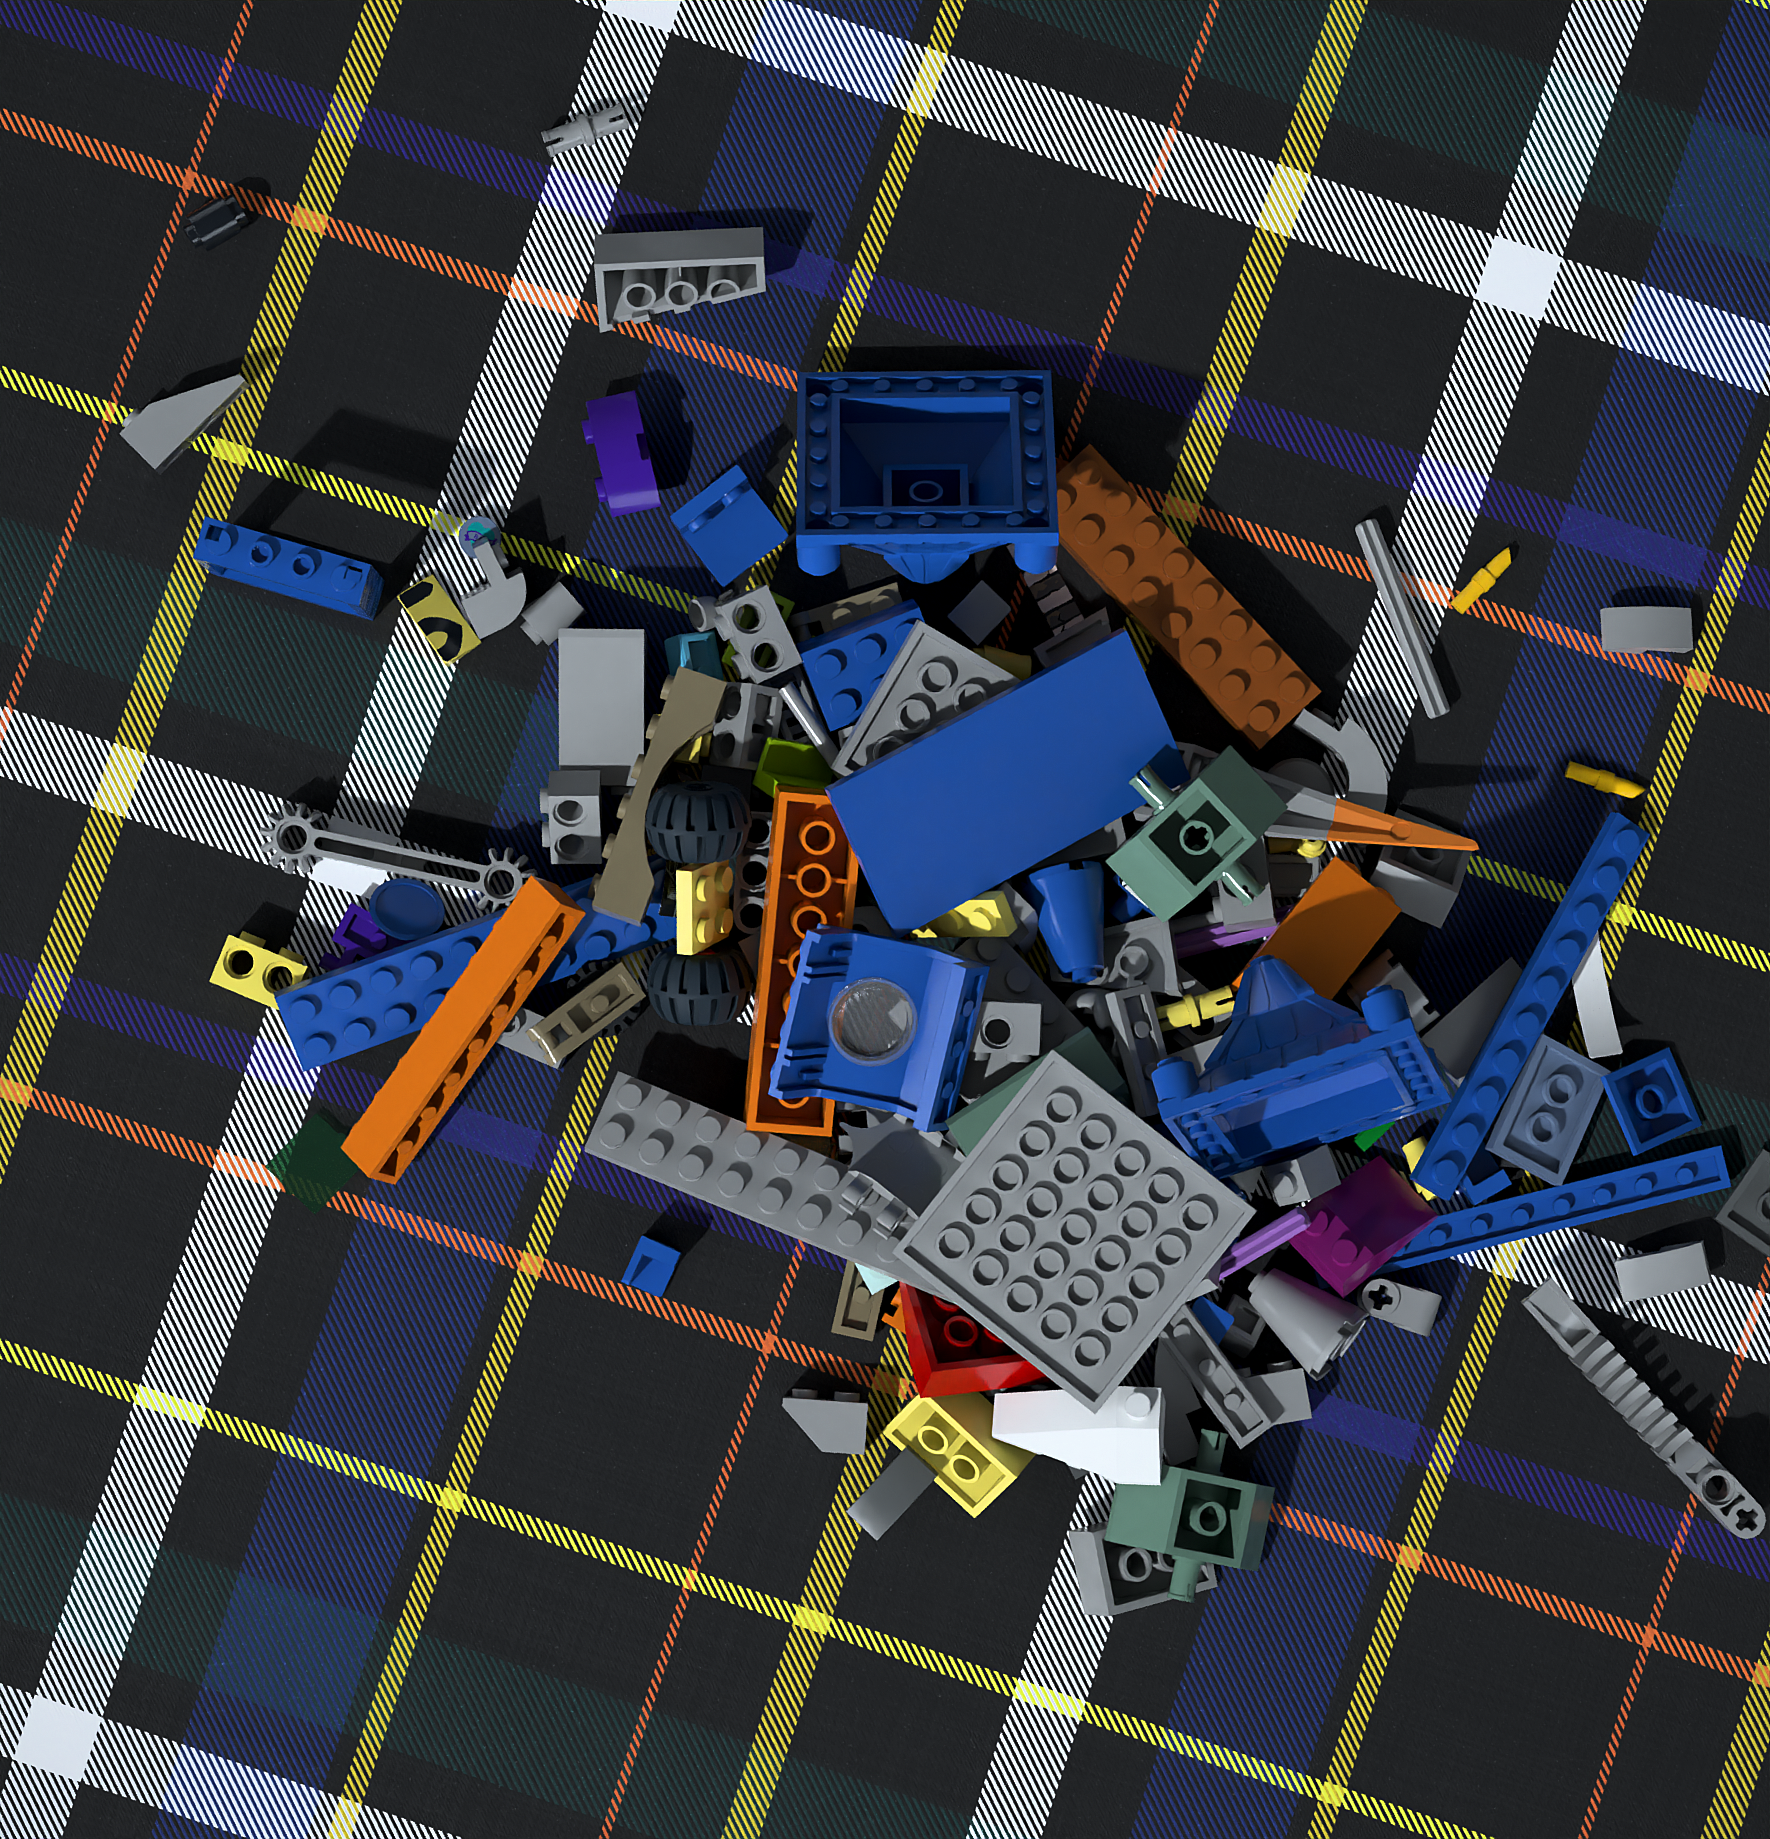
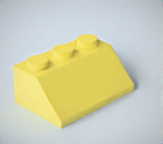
[881,1392,1036,1518]

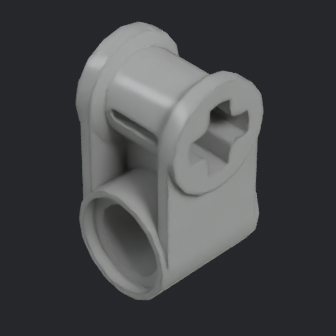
[1356,1278,1442,1337]

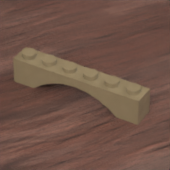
[587,666,728,927]

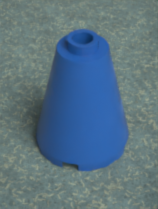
[1020,861,1104,984]

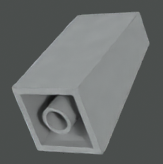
[558,628,648,796]

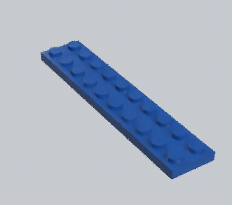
[273,854,677,1072]

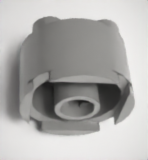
[1346,948,1440,1032]

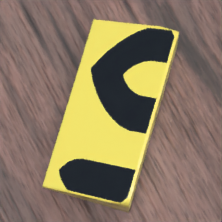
[396,574,481,667]

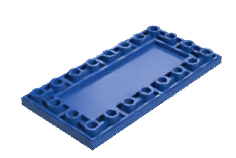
[824,628,1191,939]

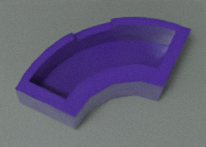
[581,390,661,517]

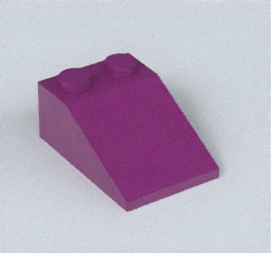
[1287,1156,1438,1299]

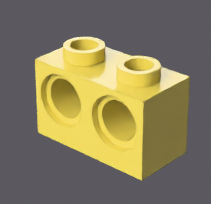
[209,931,312,1011]

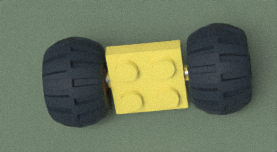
[645,781,753,1026]

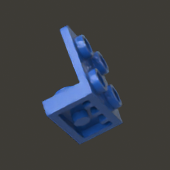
[670,465,788,587]

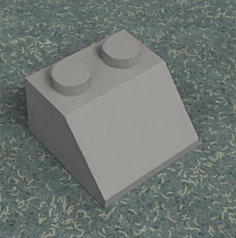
[1367,809,1472,928]

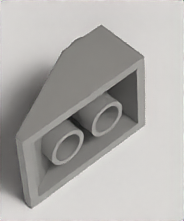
[1068,1521,1218,1616]

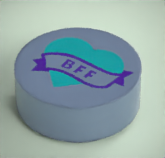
[458,516,502,560]

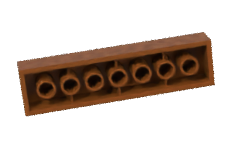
[1056,444,1322,752]

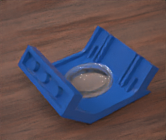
[768,923,990,1133]

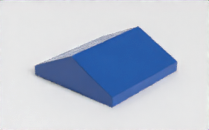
[1600,1047,1702,1156]

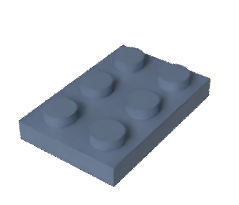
[1485,1034,1612,1186]

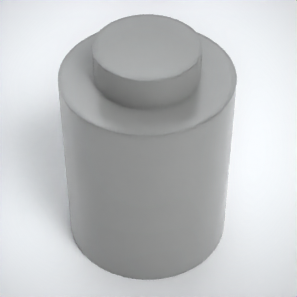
[520,582,587,646]

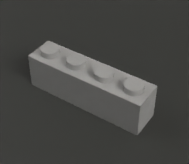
[594,227,766,333]

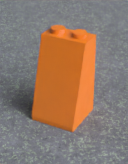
[1229,856,1402,1000]

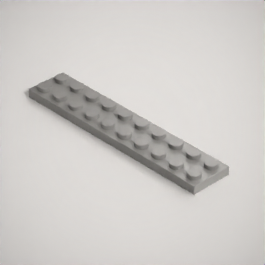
[585,1071,957,1305]

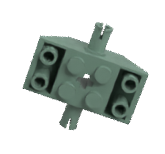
[1105,745,1288,923]
[1104,1429,1275,1603]

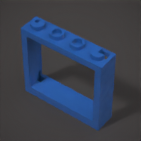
[193,516,385,621]

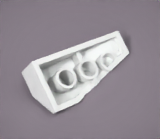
[992,1386,1166,1485]

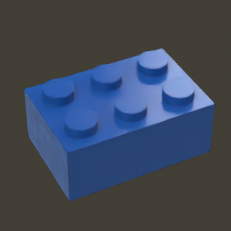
[795,598,925,732]

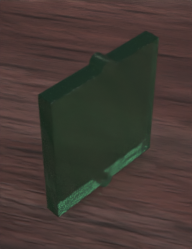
[265,1113,360,1215]

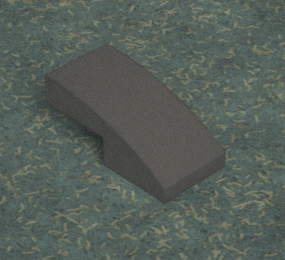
[846,1445,939,1540]

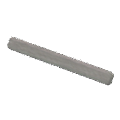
[1355,519,1450,718]

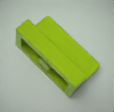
[752,737,834,798]

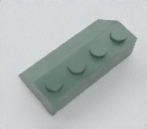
[945,1026,1135,1157]

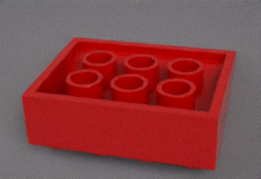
[899,1281,1054,1399]

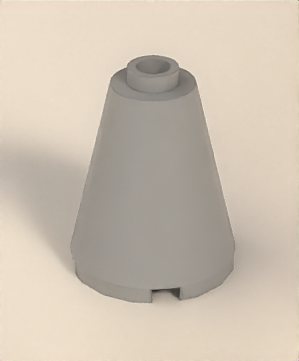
[1248,1268,1369,1381]

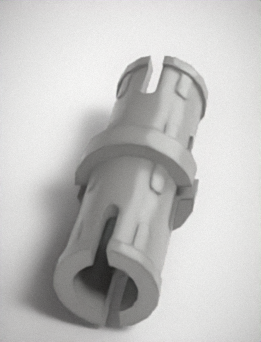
[541,103,629,157]

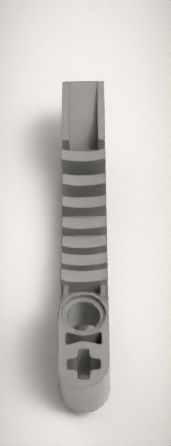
[1520,1276,1766,1539]

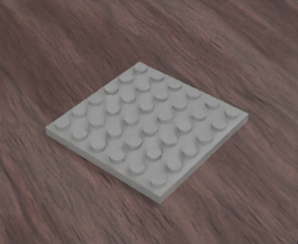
[891,1049,1257,1414]

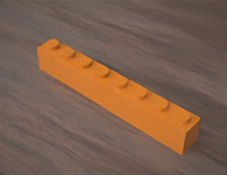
[340,875,586,1185]

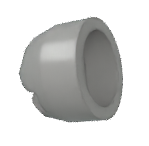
[688,596,720,632]

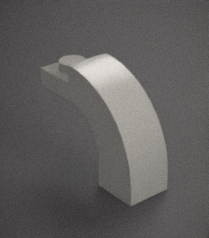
[1292,708,1387,851]

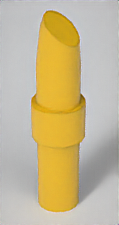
[1450,547,1511,614]
[1565,761,1646,799]

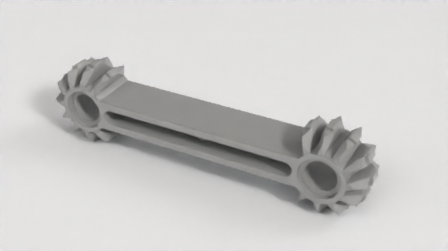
[260,803,538,913]

